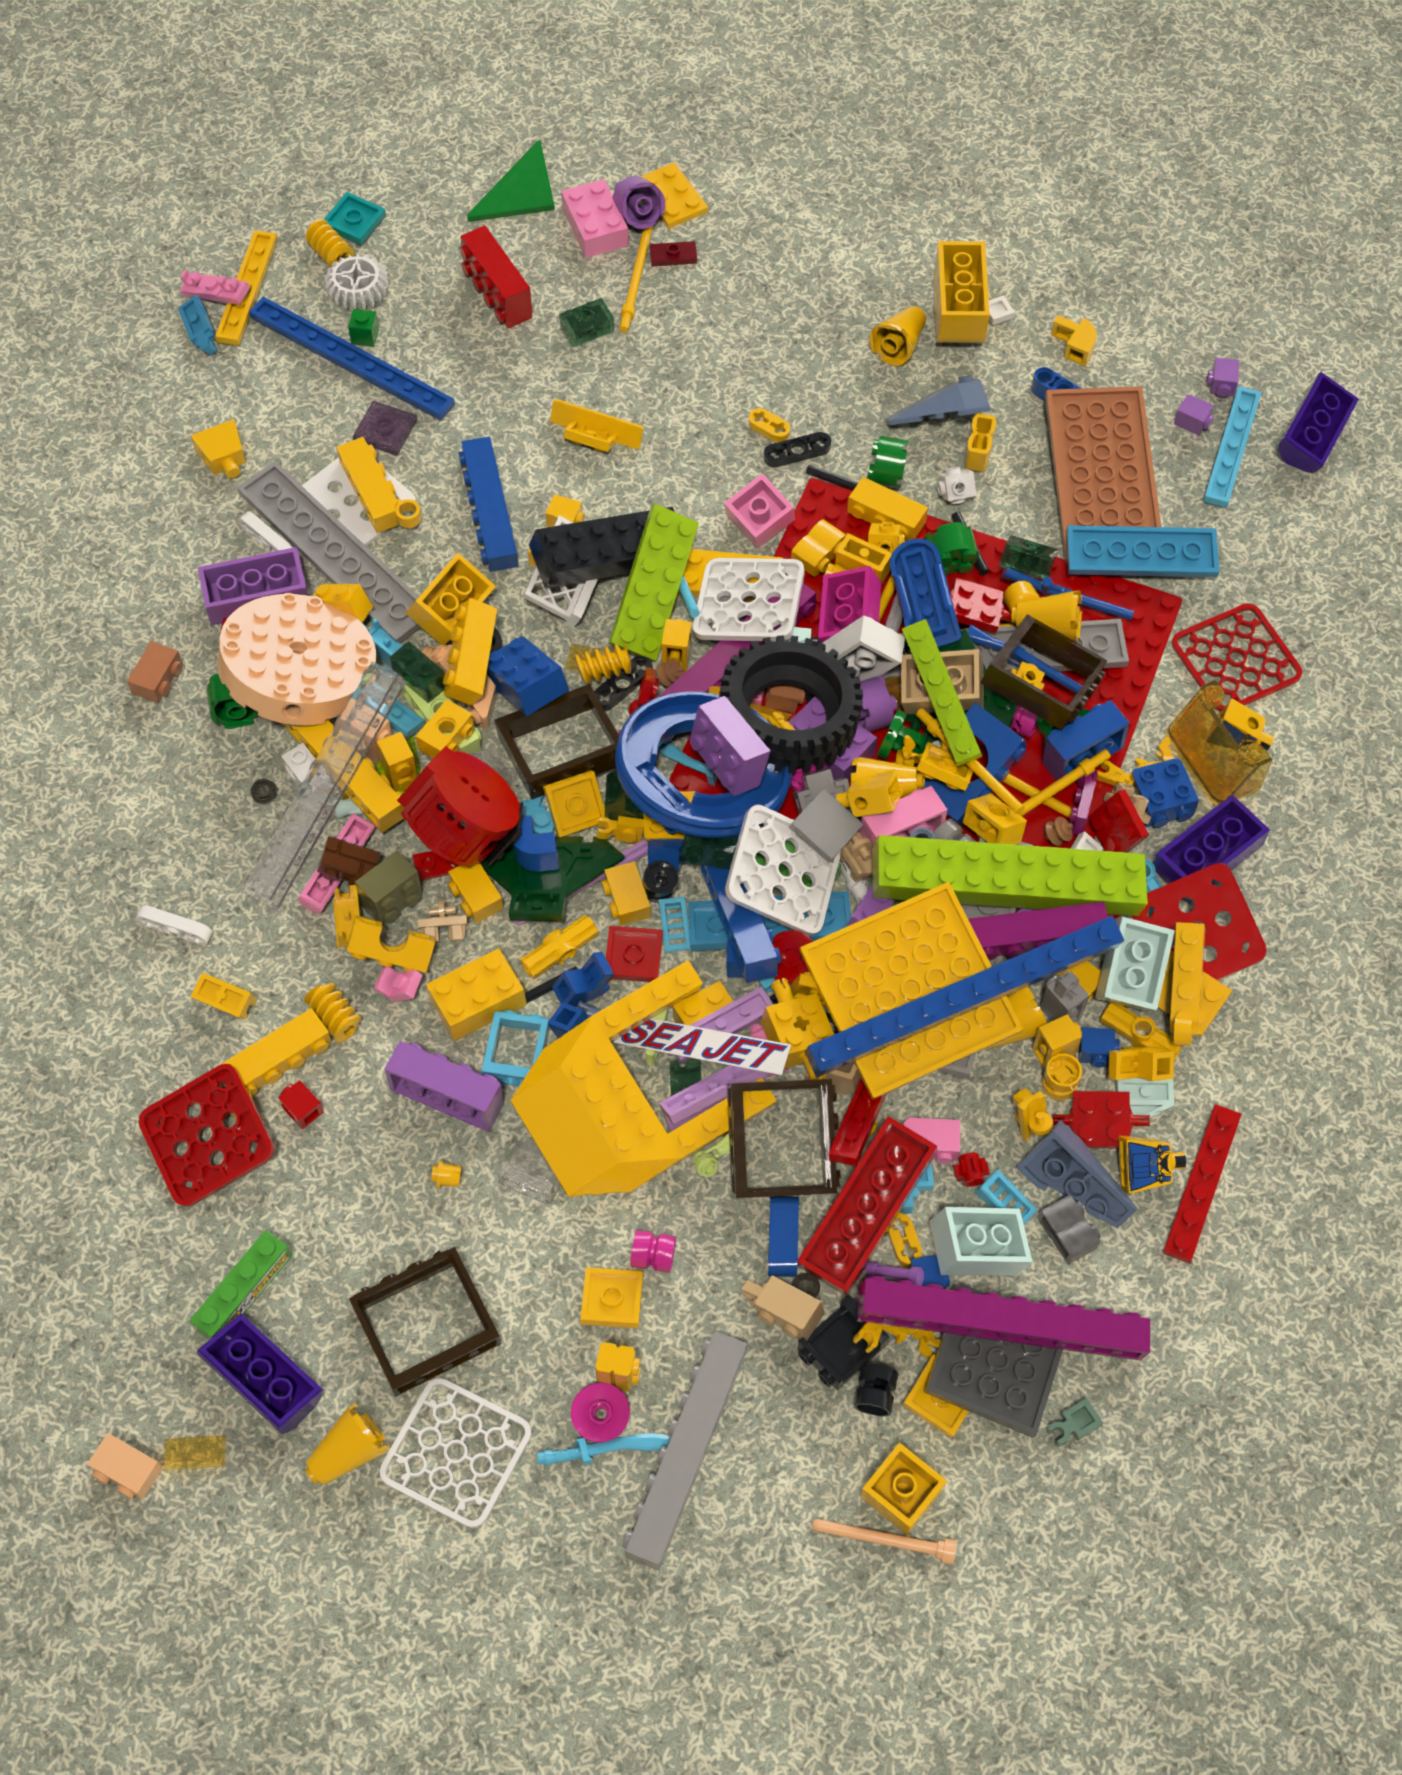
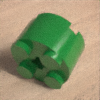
[867,436,909,489]
[924,522,979,576]
[206,674,260,729]

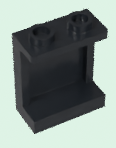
[797,1295,890,1391]

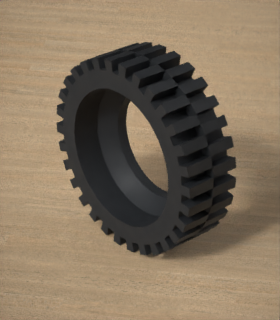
[719,635,863,773]

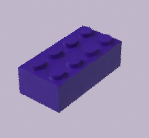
[1153,794,1270,904]

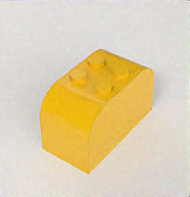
[934,241,990,343]

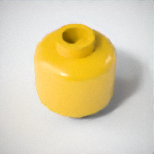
[1003,581,1040,612]

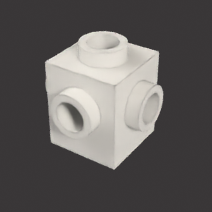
[937,467,977,504]

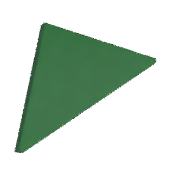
[467,140,555,222]

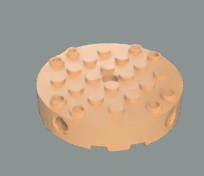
[217,593,376,725]

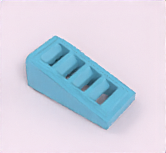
[658,897,691,953]
[974,1169,1037,1224]

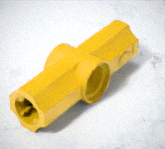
[520,915,599,980]
[1100,1003,1183,1061]

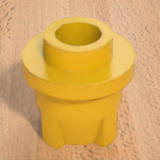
[431,1160,461,1188]

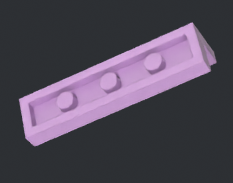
[670,986,774,1064]
[659,1065,770,1131]

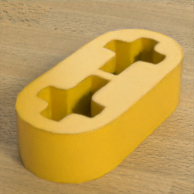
[749,408,790,442]
[887,1213,922,1268]

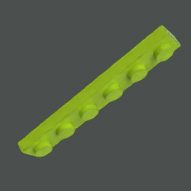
[902,619,983,766]

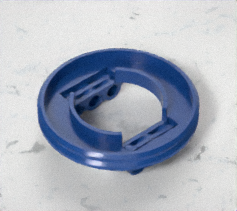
[615,692,792,838]

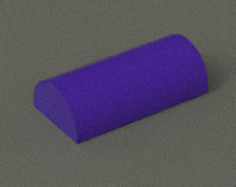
[1278,372,1359,472]
[197,1313,323,1434]

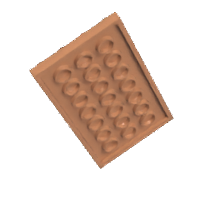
[1045,386,1161,566]

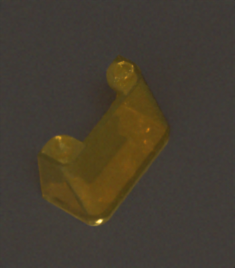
[1166,680,1272,806]

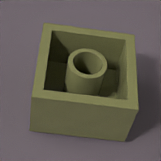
[355,850,422,926]

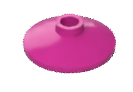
[571,1383,630,1443]

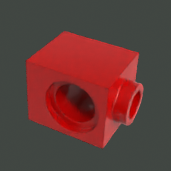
[278,1080,324,1130]

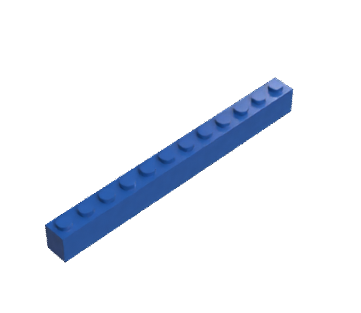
[805,916,1125,1078]

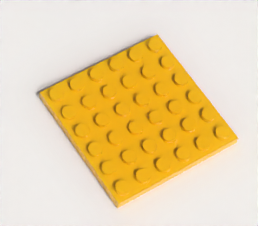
[799,882,1024,1100]

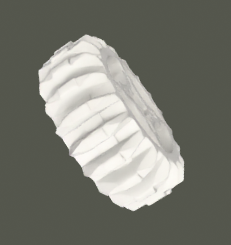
[325,253,389,310]

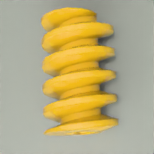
[305,219,354,267]
[575,642,631,685]
[304,983,361,1043]

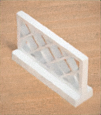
[522,515,598,627]

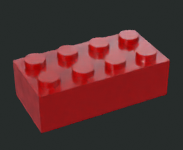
[459,225,533,329]

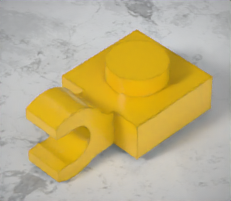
[597,816,644,843]

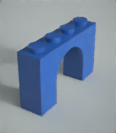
[920,703,1027,827]

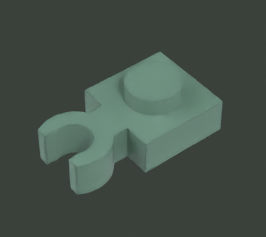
[1047,1398,1103,1447]

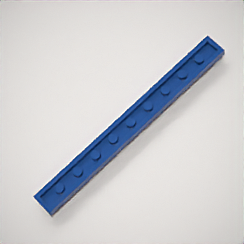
[249,296,455,421]

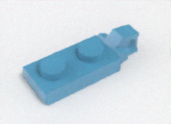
[178,295,217,356]

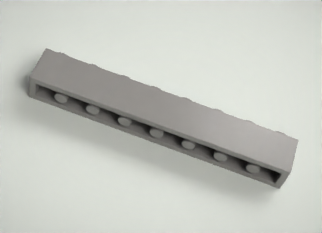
[622,1331,747,1571]

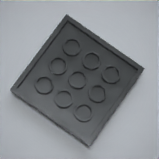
[924,1284,1063,1438]

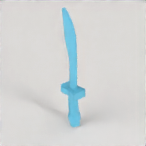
[657,742,720,786]
[537,1433,671,1466]

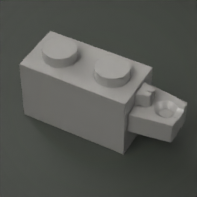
[1040,971,1089,1022]

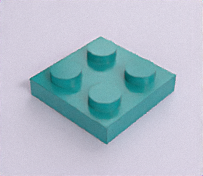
[324,192,386,245]

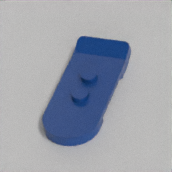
[890,539,962,648]

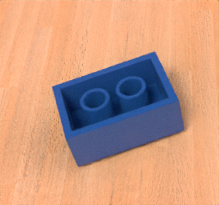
[487,636,569,716]
[1042,700,1129,781]

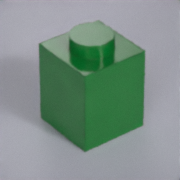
[348,309,379,347]

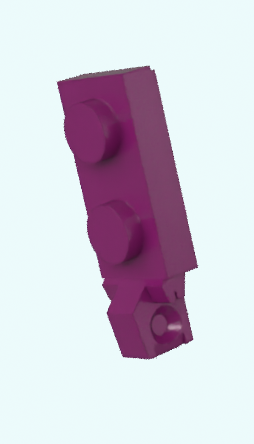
[1070,771,1098,835]

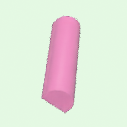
[298,813,375,914]

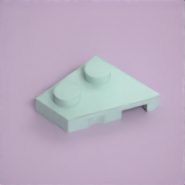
[1116,1078,1174,1118]

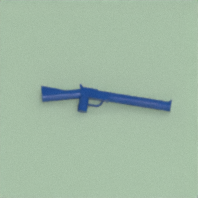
[1001,567,1134,620]
[968,624,1082,694]

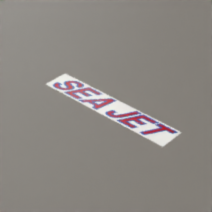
[613,1018,791,1075]

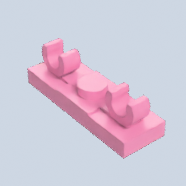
[179,270,250,305]

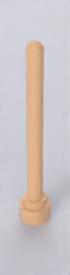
[812,1519,957,1565]

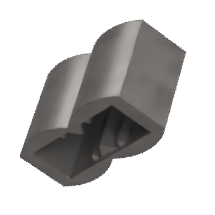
[1038,1195,1101,1265]

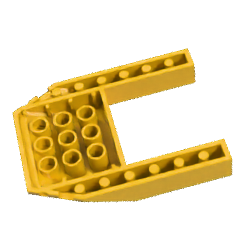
[510,960,777,1197]

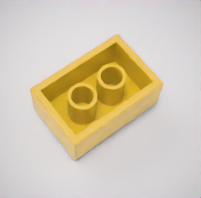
[405,553,496,645]
[426,948,527,1041]

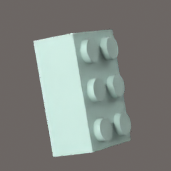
[1095,917,1175,1012]
[929,1207,1032,1276]

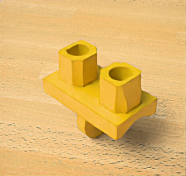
[1013,1088,1053,1141]

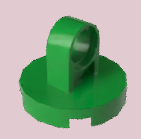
[877,710,927,760]

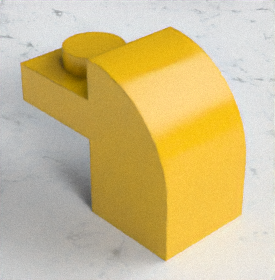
[1051,315,1097,366]
[1109,1046,1174,1081]

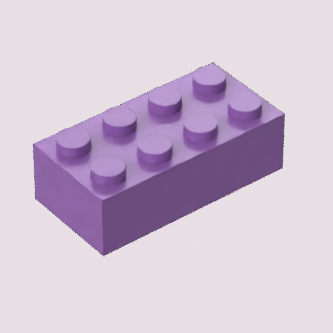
[198,547,308,625]
[384,1041,504,1132]

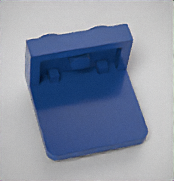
[1132,758,1199,828]

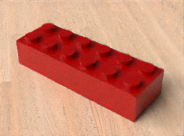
[797,1116,937,1297]

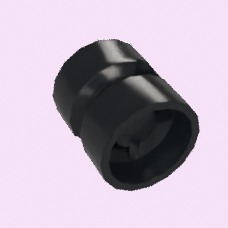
[642,860,678,903]
[854,1364,899,1417]

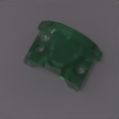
[669,1058,701,1096]

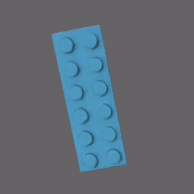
[1066,525,1219,577]
[688,891,851,951]

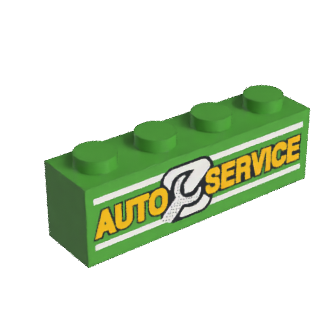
[189,1230,292,1340]

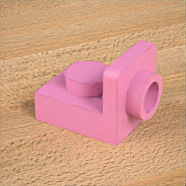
[375,966,422,1002]

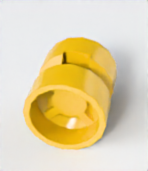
[1041,1053,1082,1101]

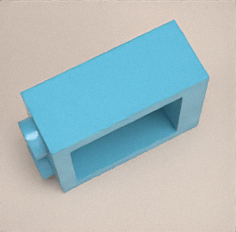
[482,1010,550,1086]

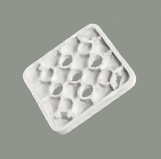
[302,458,416,546]
[693,558,805,642]
[725,805,841,936]
[380,1378,531,1528]

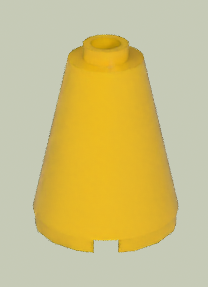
[869,306,927,366]
[1011,591,1082,642]
[851,757,925,799]
[984,987,1047,1050]
[305,1403,390,1485]

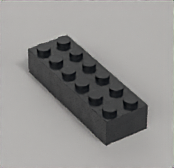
[529,507,675,588]

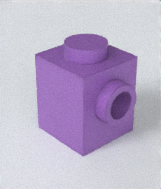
[1206,357,1239,397]
[1174,394,1214,436]

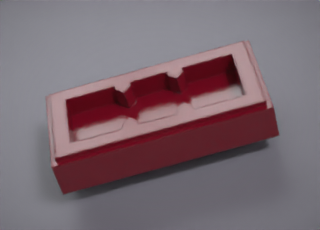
[649,241,697,267]

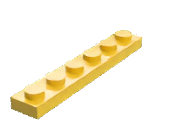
[215,230,278,346]

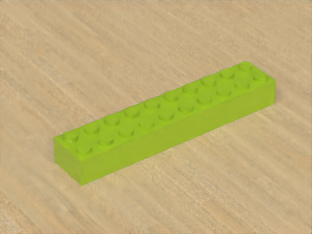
[872,835,1148,916]

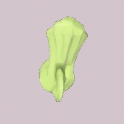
[693,1133,730,1177]

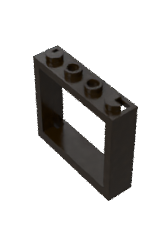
[980,614,1108,730]
[494,684,619,800]
[727,1079,841,1198]
[349,1247,501,1397]

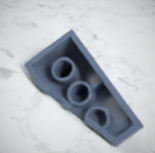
[885,375,990,425]
[1016,1120,1138,1228]

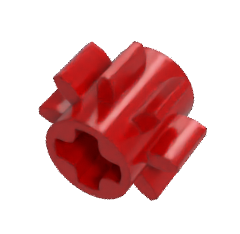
[953,1152,990,1187]

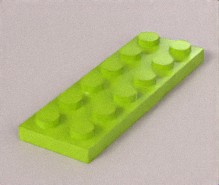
[608,503,699,662]

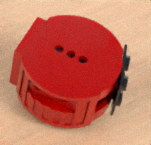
[397,746,524,868]

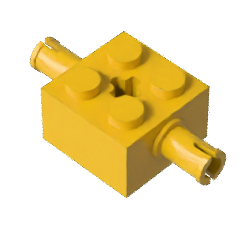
[760,978,834,1080]

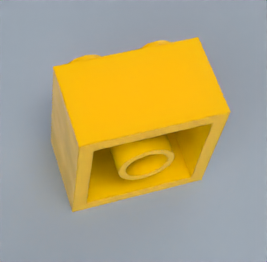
[860,1442,947,1536]

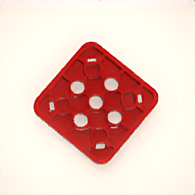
[1172,603,1302,712]
[1132,863,1267,981]
[138,1064,274,1207]

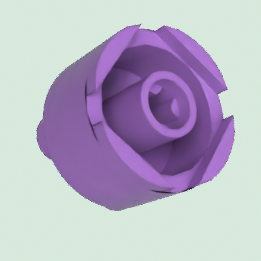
[612,176,665,229]
[858,676,897,732]

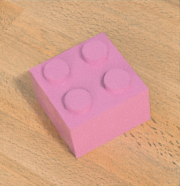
[724,473,795,549]

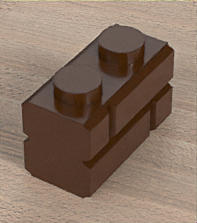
[317,836,380,885]

